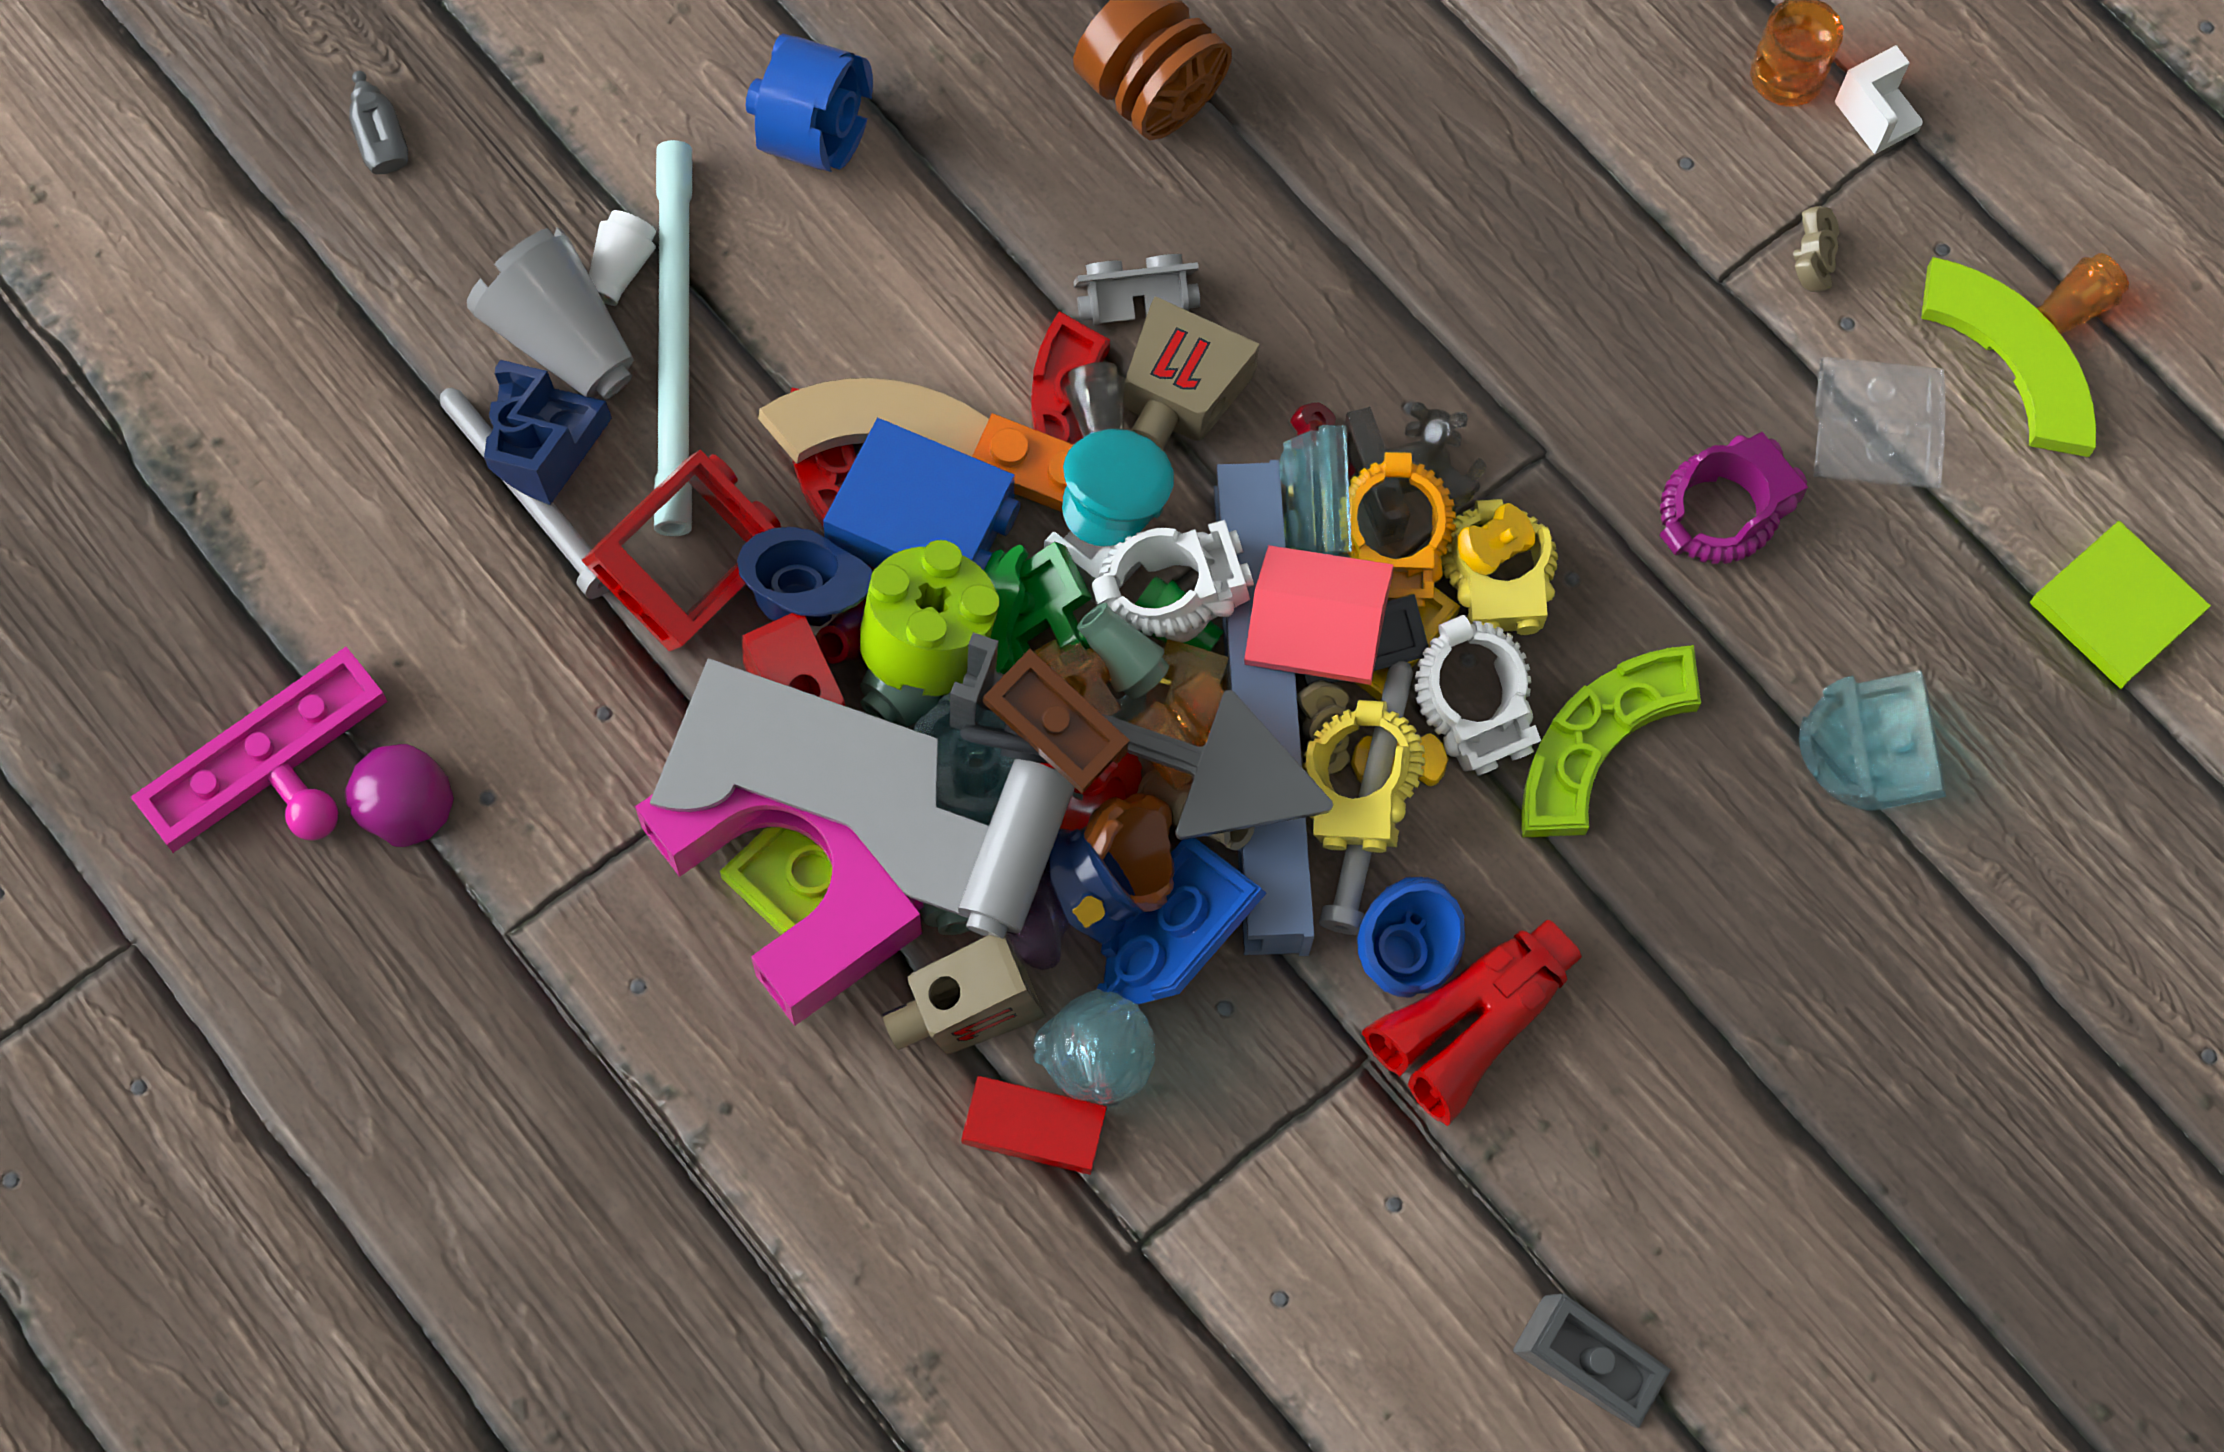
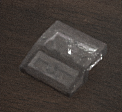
[1813,357,1945,489]

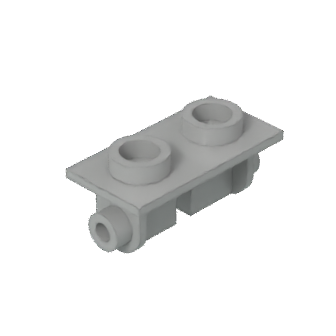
[1073,254,1200,326]

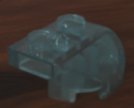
[1799,670,1946,810]

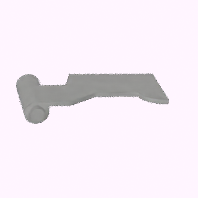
[650,658,1075,939]

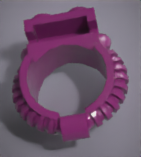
[1659,431,1808,564]

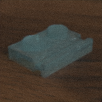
[1279,425,1352,556]

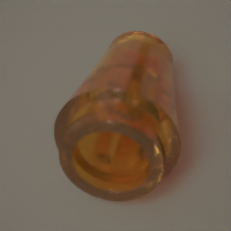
[2037,253,2129,335]

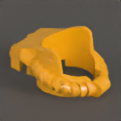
[1335,452,1456,607]

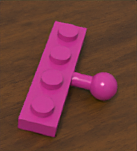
[131,646,388,853]

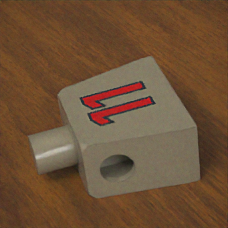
[1123,296,1260,450]
[882,935,1046,1054]

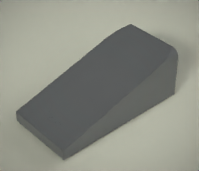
[1513,1293,1671,1428]

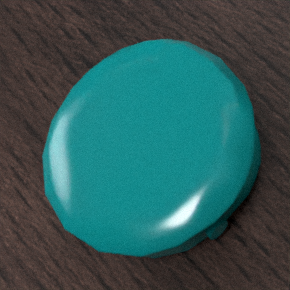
[1062,429,1174,546]

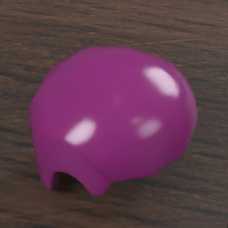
[345,744,454,847]

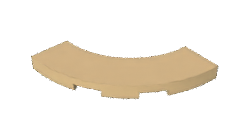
[758,378,989,464]

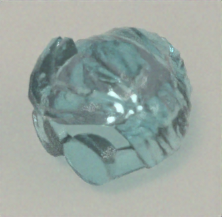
[1033,989,1156,1104]

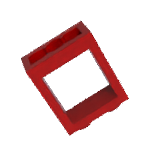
[581,449,781,651]

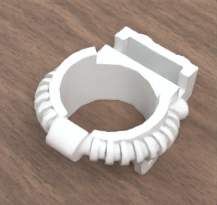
[1092,520,1254,644]
[1415,615,1541,776]

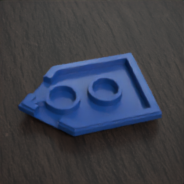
[1095,838,1267,1014]

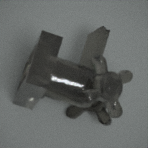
[1341,402,1487,547]

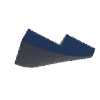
[484,360,612,505]

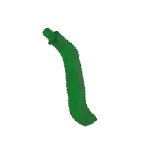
[984,545,1029,674]

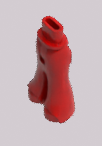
[1362,920,1582,1126]

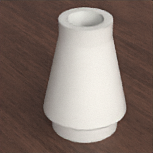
[589,210,656,306]

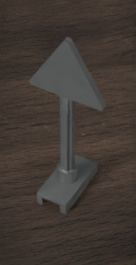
[950,632,1333,840]

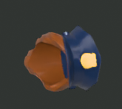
[1048,793,1174,944]

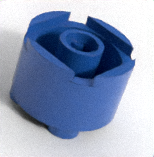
[745,34,873,172]

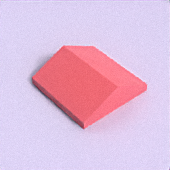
[1244,545,1394,685]

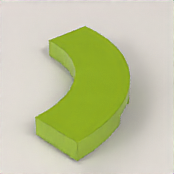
[1921,257,2096,457]
[1521,645,1701,838]

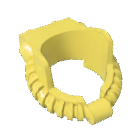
[1440,499,1558,635]
[1302,700,1425,853]

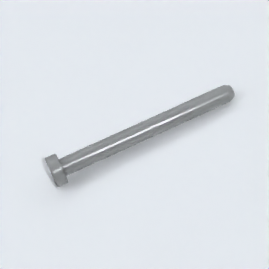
[440,388,610,599]
[1319,661,1413,935]

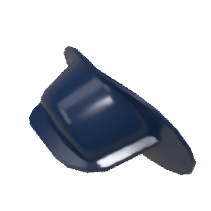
[737,527,872,627]

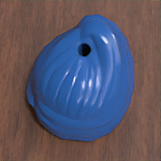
[1357,877,1465,998]

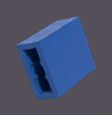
[823,417,1021,571]

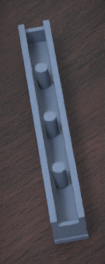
[1214,460,1314,956]

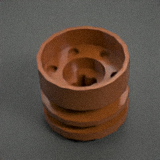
[1073,0,1232,141]

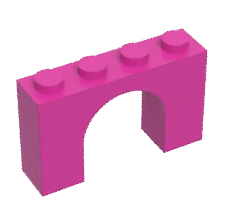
[635,787,924,1026]

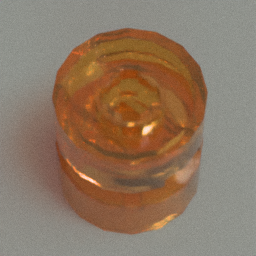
[1750,0,1844,107]
[1128,669,1224,791]

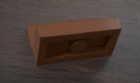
[983,649,1130,794]

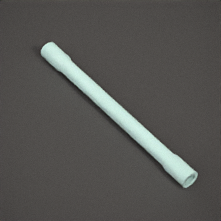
[654,140,692,536]

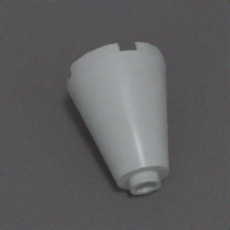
[467,227,634,399]

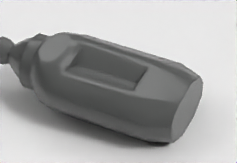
[349,71,408,175]

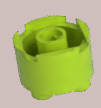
[860,540,999,696]

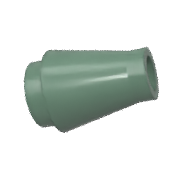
[1077,603,1169,699]

